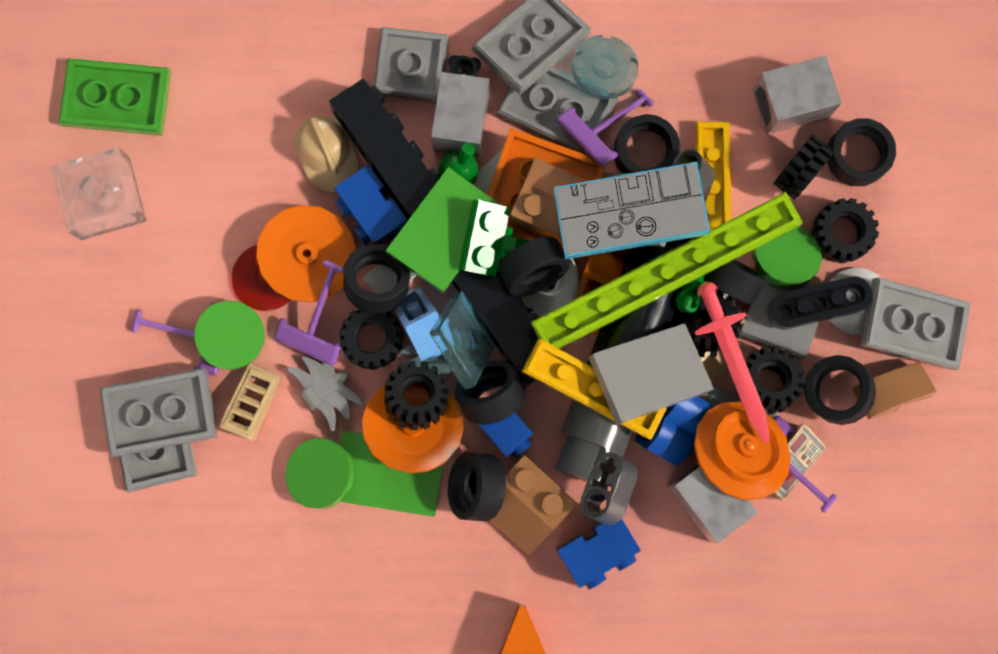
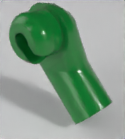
[675,275,705,313]

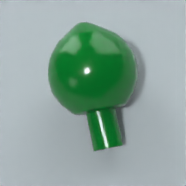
[438,143,479,184]

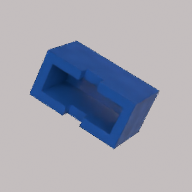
[334,164,408,245]
[556,519,641,590]

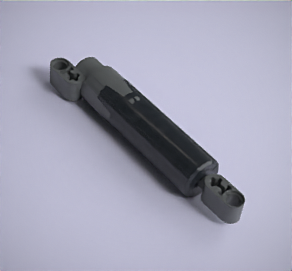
[555,149,715,526]

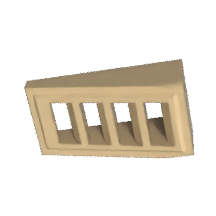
[219,364,282,441]

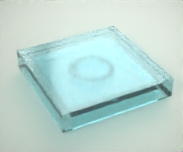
[429,291,495,389]

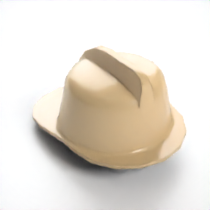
[294,116,359,193]

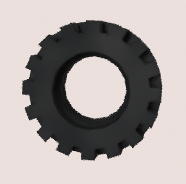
[811,198,879,263]
[339,309,403,370]

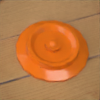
[256,205,357,303]
[362,385,464,473]
[694,402,791,501]

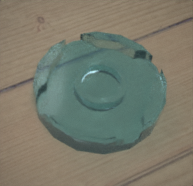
[571,35,639,99]

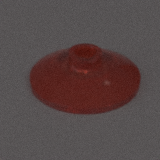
[231,245,291,311]

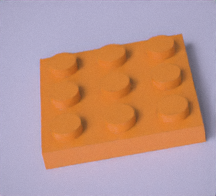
[487,128,607,260]

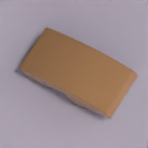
[852,361,937,420]

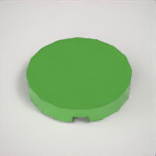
[752,226,822,289]
[194,301,265,370]
[285,438,355,509]

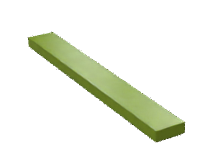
[531,192,803,349]

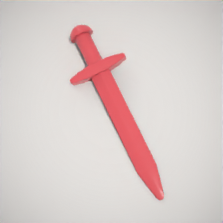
[695,282,770,443]

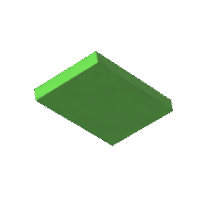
[58,58,171,136]
[386,167,501,293]
[340,430,444,517]

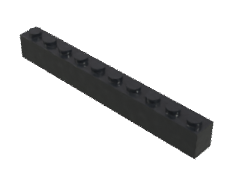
[329,78,561,388]

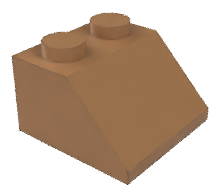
[508,157,586,246]
[490,455,578,556]

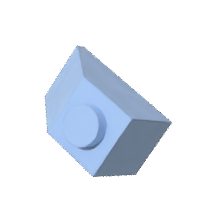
[394,286,453,361]

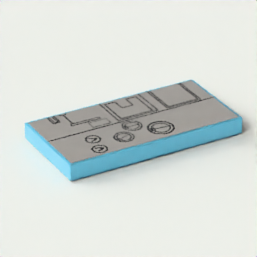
[553,162,710,260]

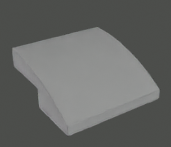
[739,281,823,359]

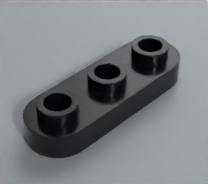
[767,277,872,330]

